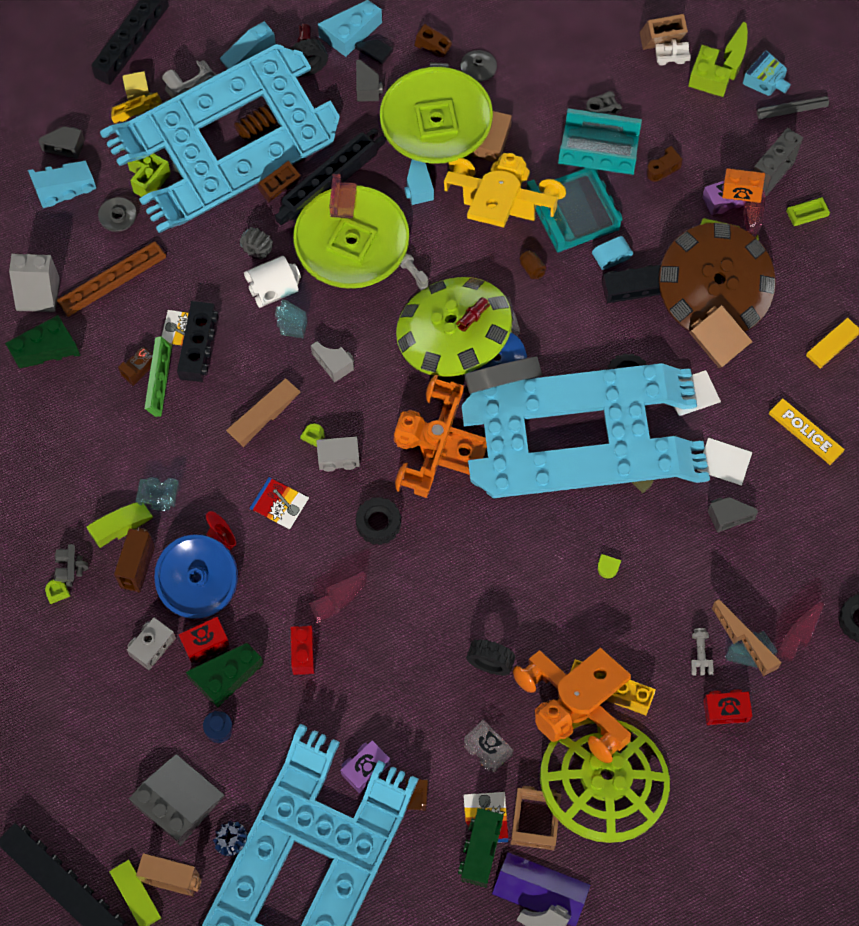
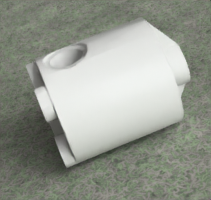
[243,256,301,308]

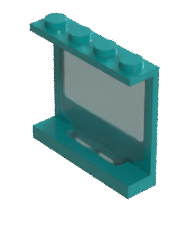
[558,108,642,175]
[526,168,622,253]

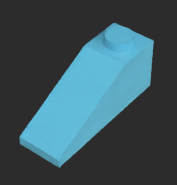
[220,21,276,70]
[404,159,434,205]

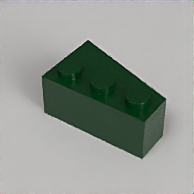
[5,315,81,369]
[186,643,264,708]
[458,808,504,888]

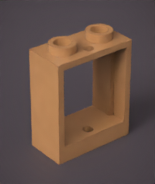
[511,786,561,850]
[136,854,202,896]

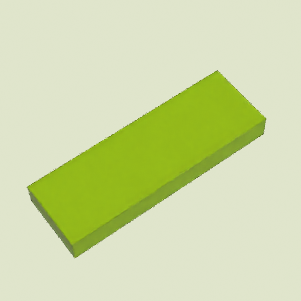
[109,860,161,926]

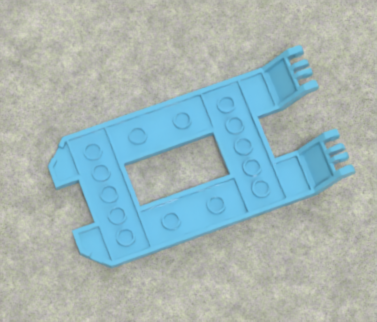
[100,44,340,233]
[462,363,710,498]
[202,724,419,926]

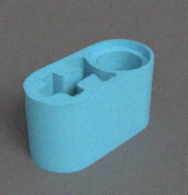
[592,236,633,270]

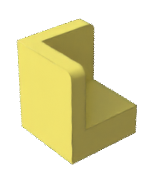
[123,71,149,101]

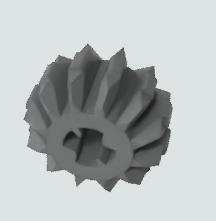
[239,227,273,259]

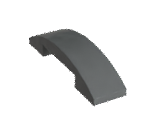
[464,357,543,394]

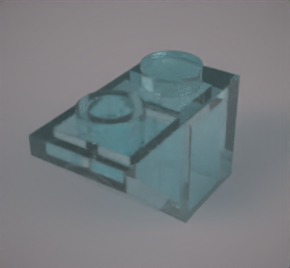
[275,299,308,339]
[725,631,778,668]

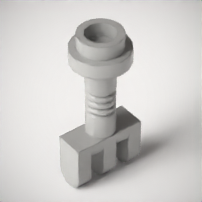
[400,253,428,291]
[691,628,713,675]

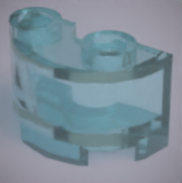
[135,477,179,510]

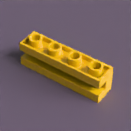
[570,659,656,716]

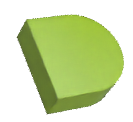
[300,424,324,447]
[597,554,621,579]
[45,580,70,604]

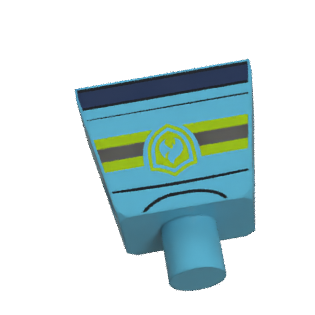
[743,51,791,96]

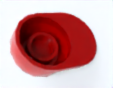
[206,511,236,551]

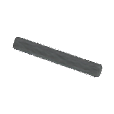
[757,96,829,119]

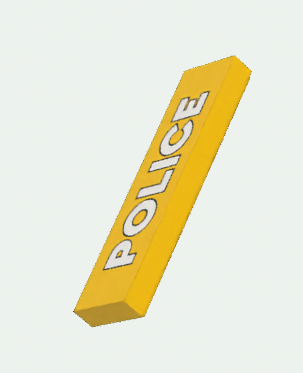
[769,399,845,465]

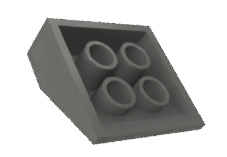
[129,754,225,846]

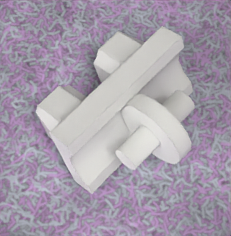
[655,39,691,65]

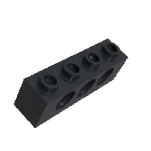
[177,301,219,382]

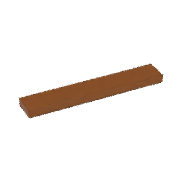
[57,241,166,317]

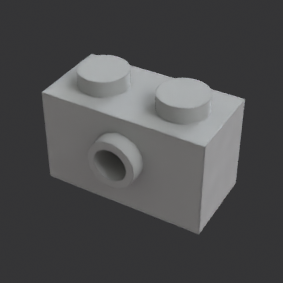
[316,436,360,472]
[127,618,176,670]

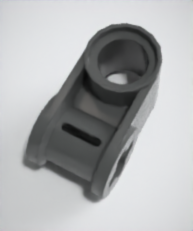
[585,91,622,115]

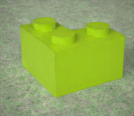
[688,45,732,97]
[128,153,171,197]

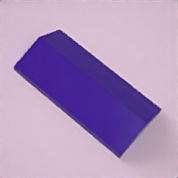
[492,852,591,926]

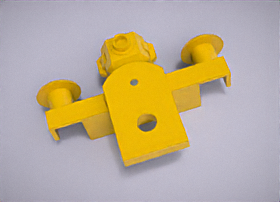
[444,153,566,227]

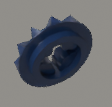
[213,821,247,856]

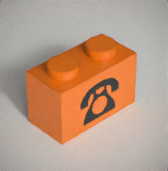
[722,169,765,203]

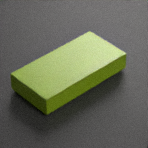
[786,197,830,226]

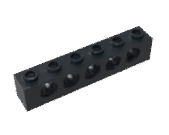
[91,0,169,85]

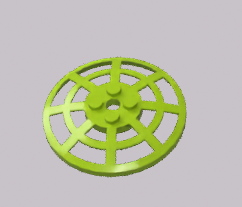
[540,718,670,843]

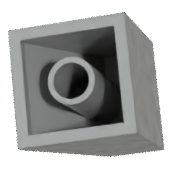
[9,254,60,312]

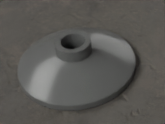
[460,50,497,82]
[98,197,137,232]

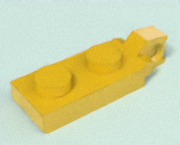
[111,92,162,123]

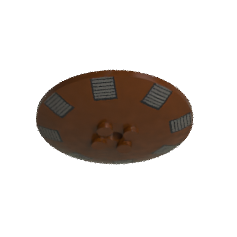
[659,223,775,332]

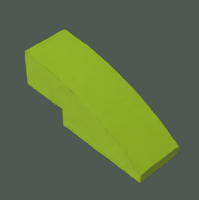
[723,22,748,81]
[86,501,153,548]

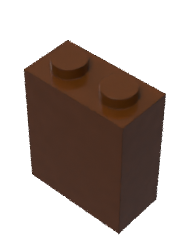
[114,528,155,593]

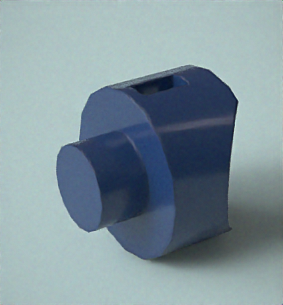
[203,711,233,743]

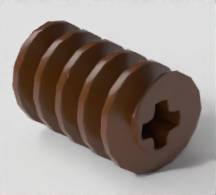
[234,104,276,141]

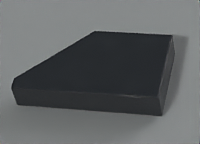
[355,39,393,64]

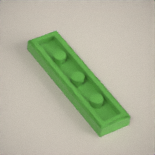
[144,336,172,417]

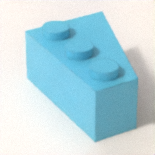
[318,0,382,57]
[28,161,96,208]

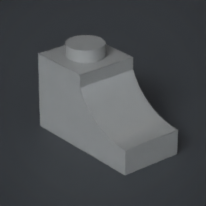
[311,341,354,383]
[517,905,571,926]

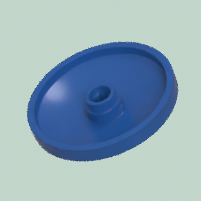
[154,535,238,618]

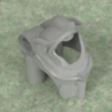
[162,60,217,99]

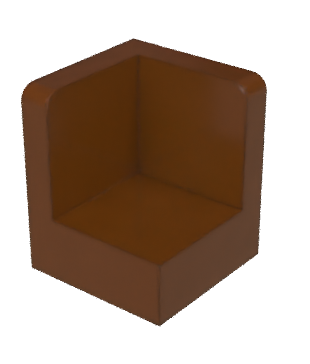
[405,779,428,811]

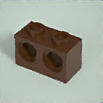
[257,161,300,203]

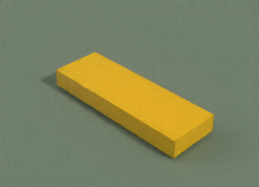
[806,318,859,369]

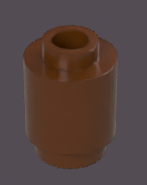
[519,250,546,279]

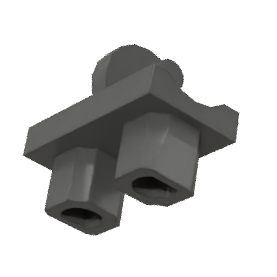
[54,544,89,587]

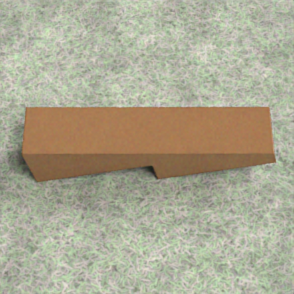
[226,378,300,448]
[712,600,782,676]

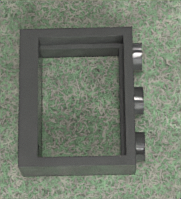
[753,128,803,200]

